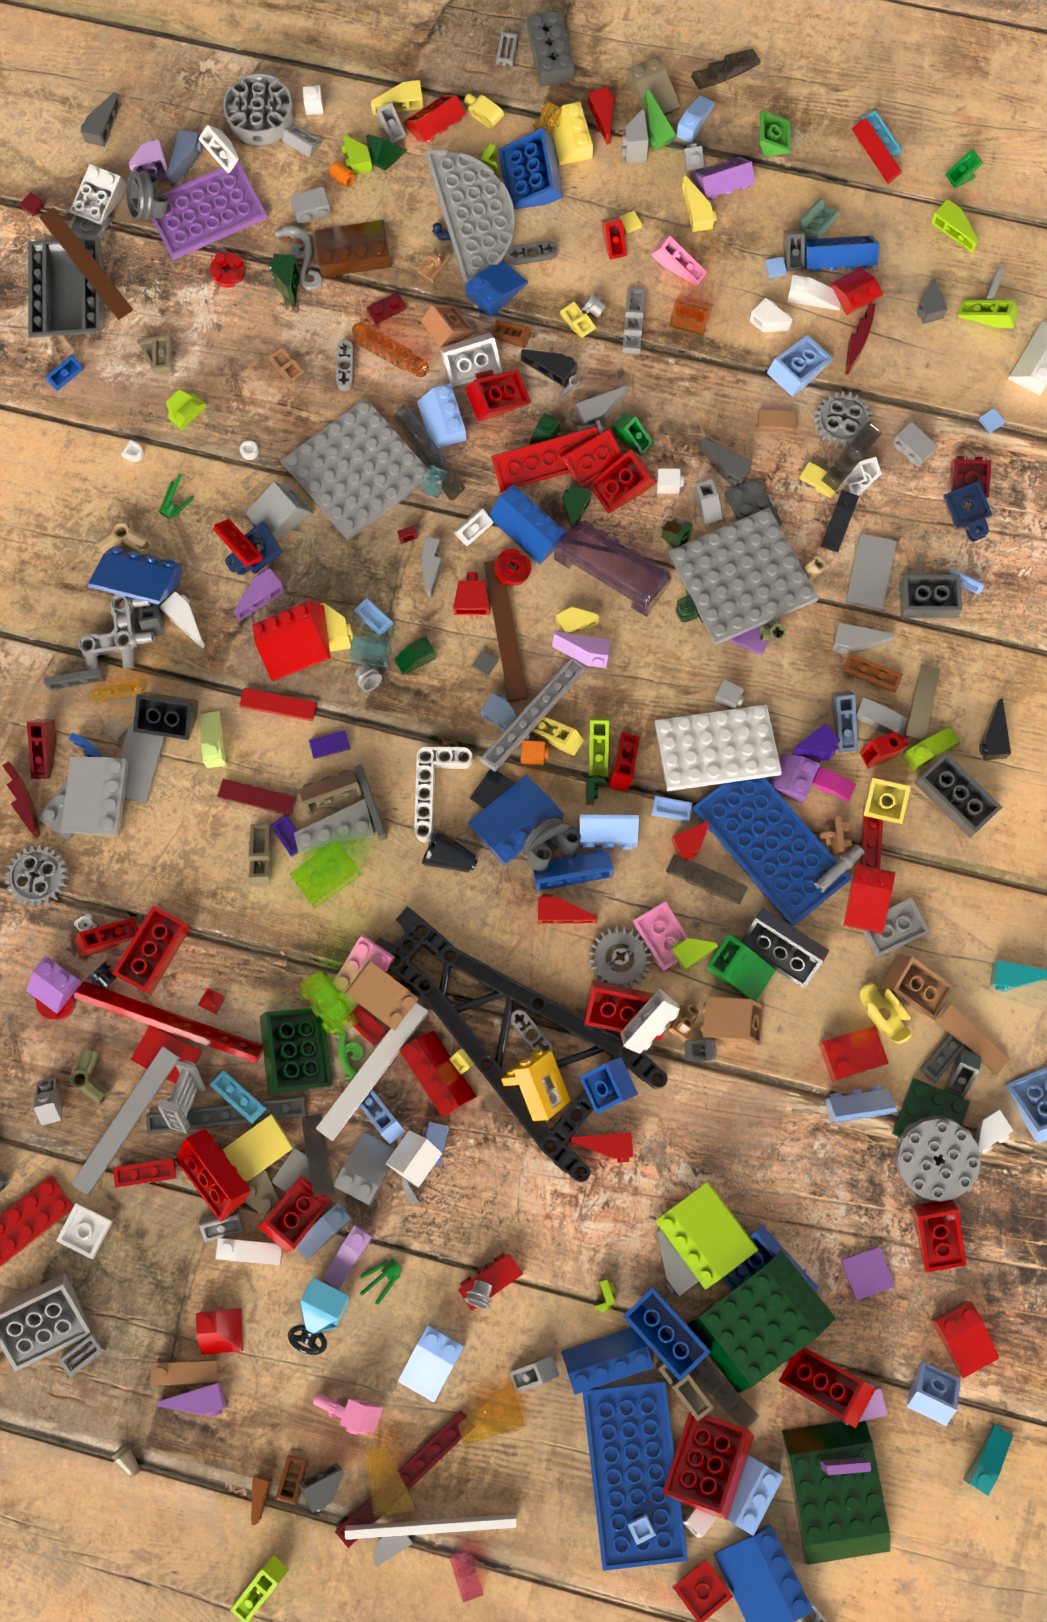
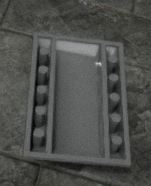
[28,236,105,338]

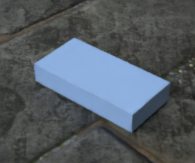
[354,598,393,636]
[651,795,692,823]

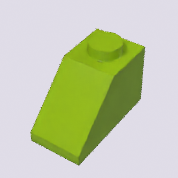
[671,938,718,971]

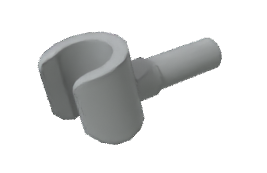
[559,376,582,398]

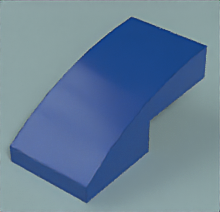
[69,732,103,757]

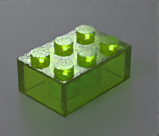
[289,840,362,909]
[300,970,359,1036]

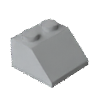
[621,110,648,164]

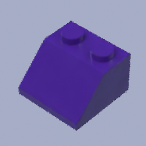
[792,723,841,763]

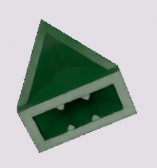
[366,134,407,171]

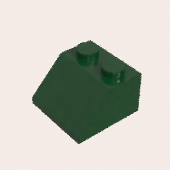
[269,254,300,306]

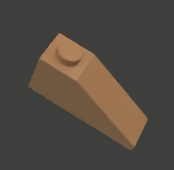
[150,1360,218,1385]

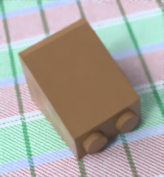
[701,997,764,1046]

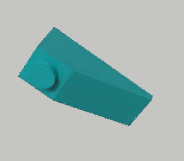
[990,960,1047,992]
[964,1424,1013,1496]

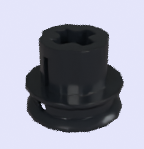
[87,961,117,989]

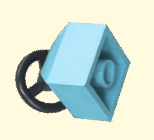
[288,1278,350,1355]

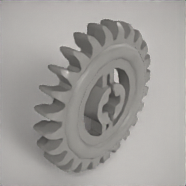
[588,926,652,988]

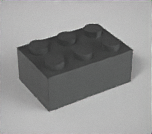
[899,575,962,618]

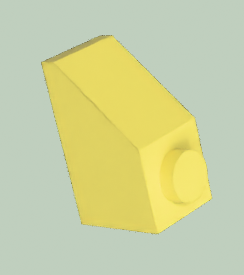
[556,607,599,634]

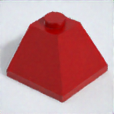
[196,1308,243,1355]

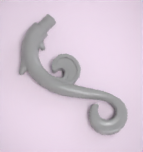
[274,225,322,290]

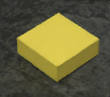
[619,211,642,234]
[449,1048,474,1075]

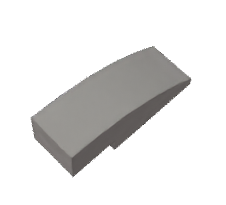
[421,536,442,598]
[856,697,908,739]

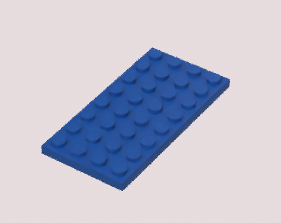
[692,777,852,926]
[582,1381,688,1571]

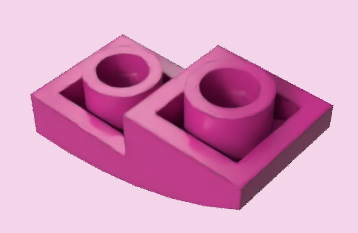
[812,767,856,802]

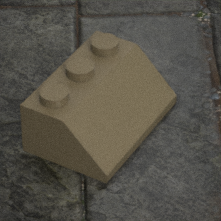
[299,770,362,814]

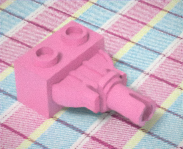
[313,1393,383,1435]

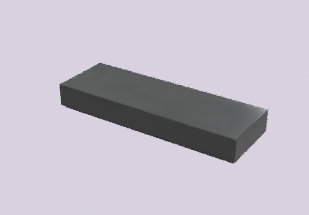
[44,668,105,690]
[919,1033,965,1083]

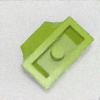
[166,389,207,431]

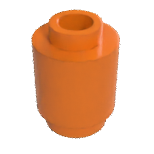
[329,161,355,187]

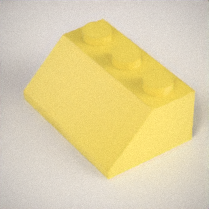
[547,102,593,165]

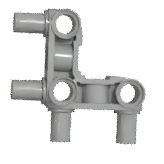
[79,594,155,670]

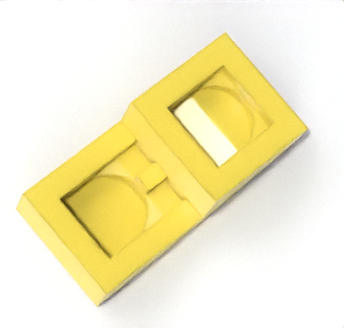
[559,302,596,338]
[800,462,841,499]

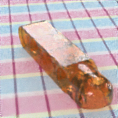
[352,322,430,377]

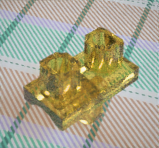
[533,101,563,135]

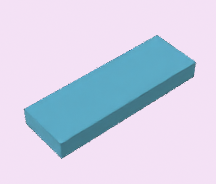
[860,110,902,157]
[210,1070,266,1124]

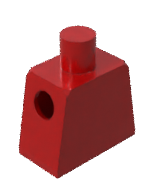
[453,572,489,615]
[859,732,909,769]

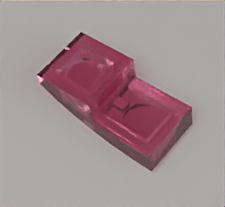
[449,1548,484,1602]

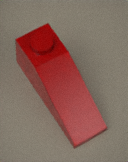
[588,86,615,145]
[608,732,640,793]
[538,894,597,924]
[74,917,138,958]
[570,1132,633,1163]

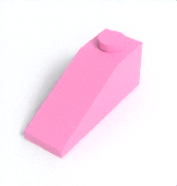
[651,236,707,286]

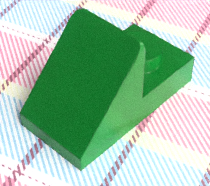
[945,149,984,188]

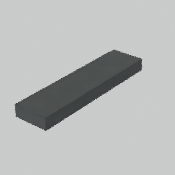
[354,764,387,841]

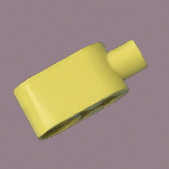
[464,93,504,129]

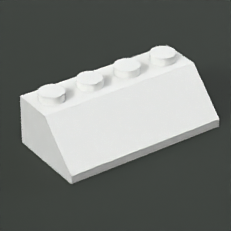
[1008,322,1047,395]

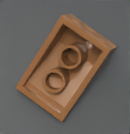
[880,954,954,1020]
[345,960,419,1030]

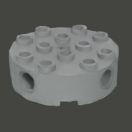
[223,73,295,146]
[894,1115,981,1201]

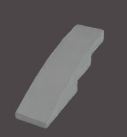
[622,287,645,354]

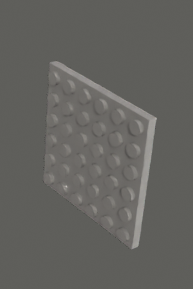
[280,398,433,541]
[668,508,819,645]

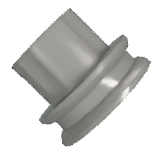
[581,291,607,318]
[355,664,382,692]
[464,1280,493,1309]

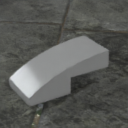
[401,1176,420,1206]

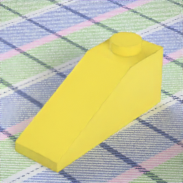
[371,80,423,115]
[682,176,716,232]
[530,717,584,756]

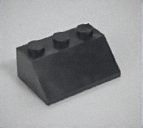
[133,692,199,740]

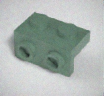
[799,198,840,240]

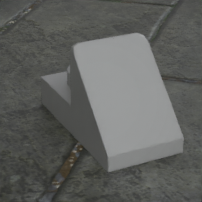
[376,102,407,143]

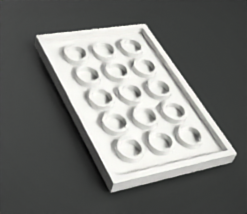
[655,705,782,791]

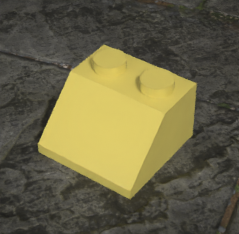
[320,603,354,651]
[863,778,911,824]

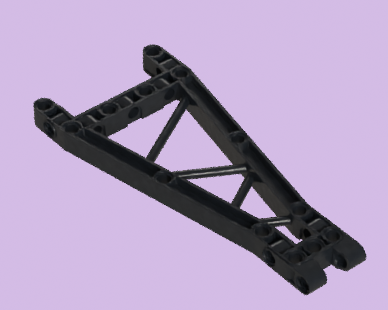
[375,906,668,1183]

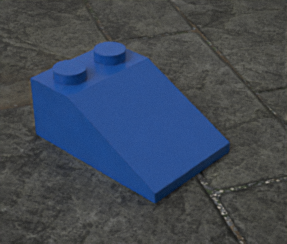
[465,260,528,317]

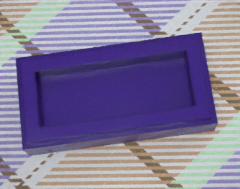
[309,730,351,759]
[271,815,298,857]

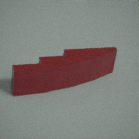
[845,303,876,375]
[2,761,40,837]

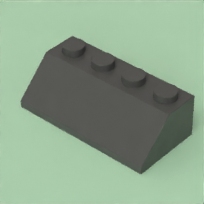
[740,908,830,989]

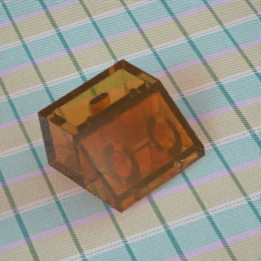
[670,295,714,336]

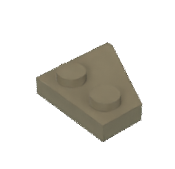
[137,335,172,373]
[245,1169,279,1217]

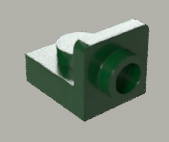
[586,775,606,805]

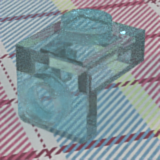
[422,466,447,498]

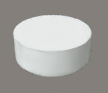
[240,441,259,460]

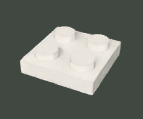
[56,1203,113,1259]

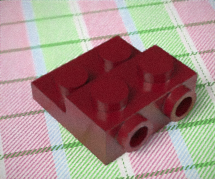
[950,456,992,498]

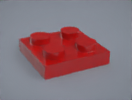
[672,1558,733,1622]

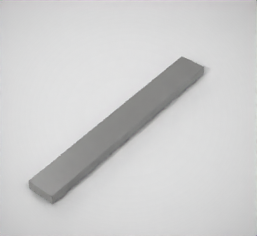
[480,657,588,772]
[72,1047,180,1195]

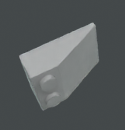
[333,1132,396,1205]

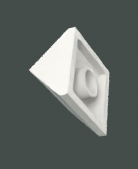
[386,1130,442,1188]

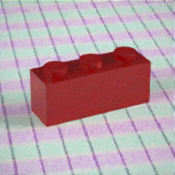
[458,1252,523,1311]

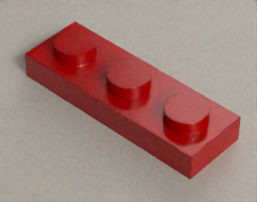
[213,518,263,567]
[113,1158,177,1188]

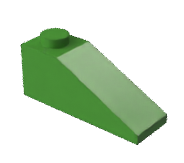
[643,90,676,152]

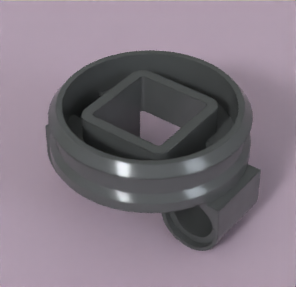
[126,170,168,221]
[522,817,581,871]

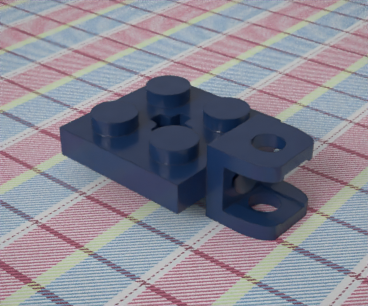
[943,481,992,542]
[225,521,283,575]

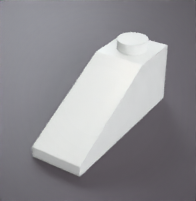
[199,125,239,173]
[787,275,841,310]
[160,592,205,649]
[215,1238,282,1265]

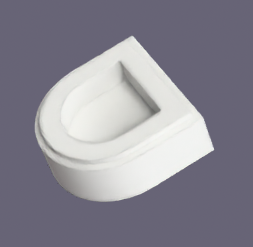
[121,440,144,462]

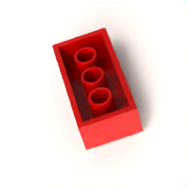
[112,905,191,996]
[779,1347,876,1428]

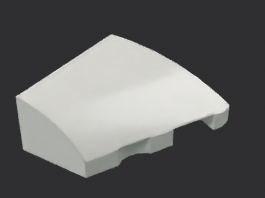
[838,457,882,496]

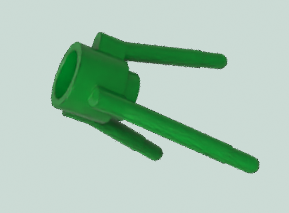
[158,474,194,519]
[360,1258,402,1305]

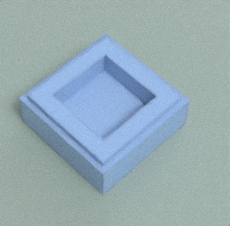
[765,257,787,278]
[979,408,1005,434]
[627,1514,656,1545]

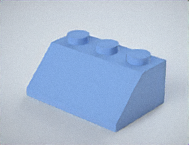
[417,383,467,450]
[579,815,639,850]
[825,1086,897,1124]
[728,1454,784,1536]

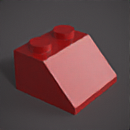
[831,267,884,316]

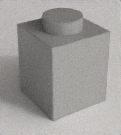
[714,680,745,709]

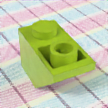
[341,136,373,175]

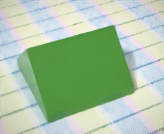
[759,110,791,157]

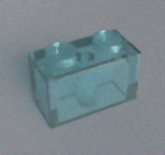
[349,637,392,667]

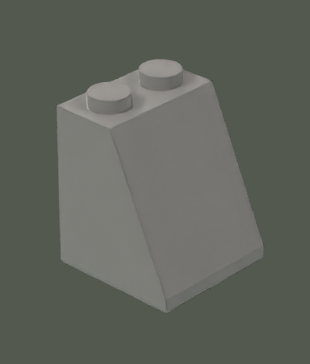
[246,482,313,541]

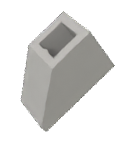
[693,479,723,525]
[33,1078,62,1126]

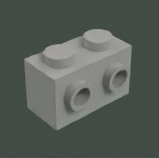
[289,187,331,224]
[893,422,938,468]

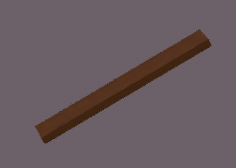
[39,207,133,320]
[484,560,527,702]

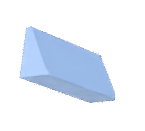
[947,568,985,594]

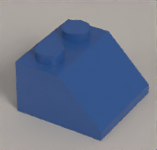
[580,1057,638,1114]

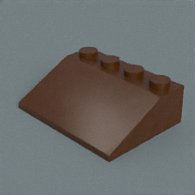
[315,220,391,278]

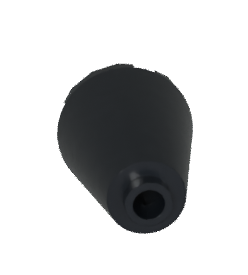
[422,829,478,873]

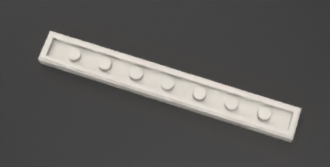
[316,1003,429,1141]
[345,1514,517,1540]

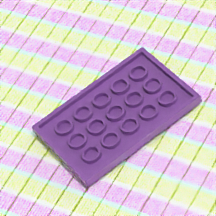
[151,161,268,260]

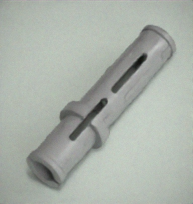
[815,845,865,892]

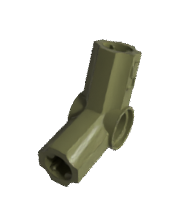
[759,618,786,641]
[70,1048,110,1105]

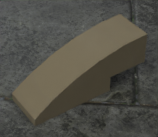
[249,823,271,885]
[655,1361,714,1421]

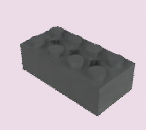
[527,10,574,87]
[915,752,1003,838]

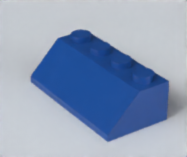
[804,235,879,271]
[489,484,566,565]
[532,849,614,892]
[622,1287,712,1382]
[561,1327,654,1395]

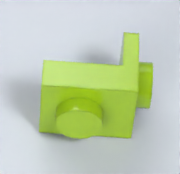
[481,143,498,176]
[594,1279,616,1313]

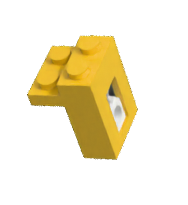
[501,1049,571,1121]

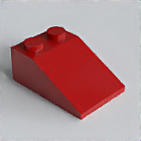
[465,369,531,422]
[588,450,657,513]
[843,864,896,934]
[819,1026,889,1082]
[257,1175,331,1253]
[912,1199,966,1273]
[931,1301,999,1379]

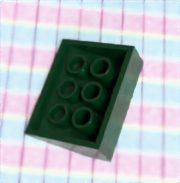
[259,1007,332,1095]

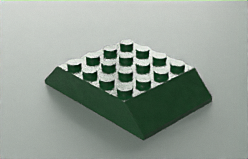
[687,1250,836,1393]
[782,1420,890,1565]

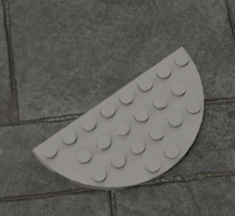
[425,150,515,285]

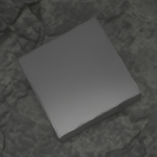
[472,651,498,677]

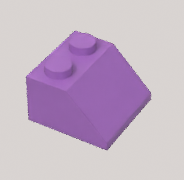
[769,754,820,803]
[26,956,82,1014]

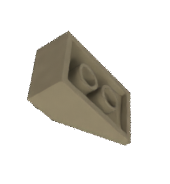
[626,56,681,115]

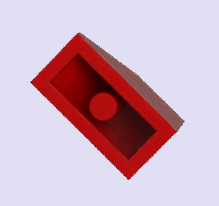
[601,216,627,260]
[671,821,709,861]

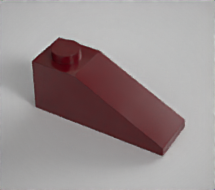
[27,719,56,779]

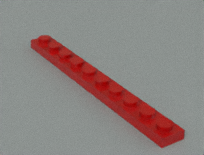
[74,981,263,1063]

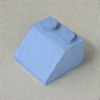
[907,1361,961,1426]

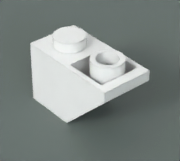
[750,298,793,332]
[975,1110,1013,1154]

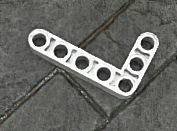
[414,747,473,842]

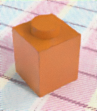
[521,740,549,765]

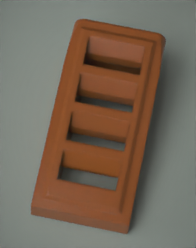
[491,320,531,348]
[275,1455,308,1506]
[251,1474,272,1525]

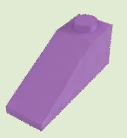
[233,568,285,622]
[157,1382,227,1417]

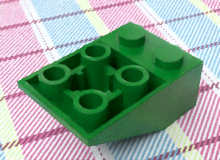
[705,934,776,1001]

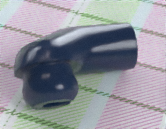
[432,223,450,241]

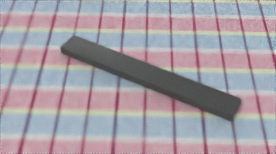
[146,1096,307,1135]

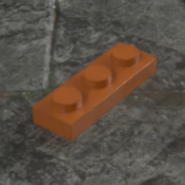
[842,653,903,693]

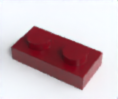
[367,292,406,325]

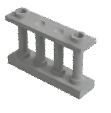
[157,1060,206,1134]

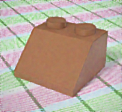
[421,305,474,347]

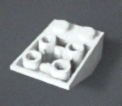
[69,164,127,225]

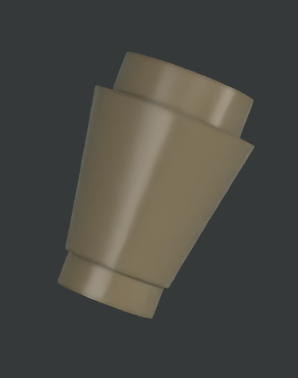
[111,1445,141,1478]

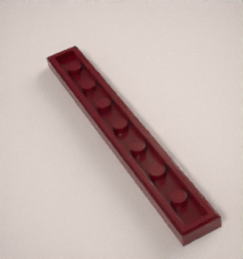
[335,1410,474,1548]

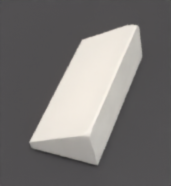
[453,508,494,546]

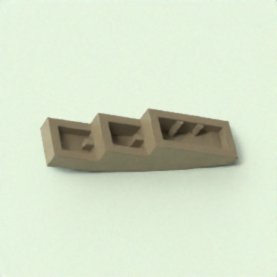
[905,665,940,741]

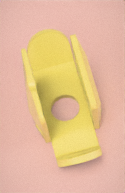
[859,983,912,1044]

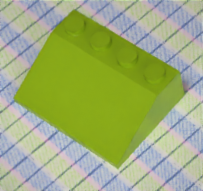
[655,1181,759,1290]

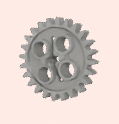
[813,392,873,449]
[5,845,69,908]

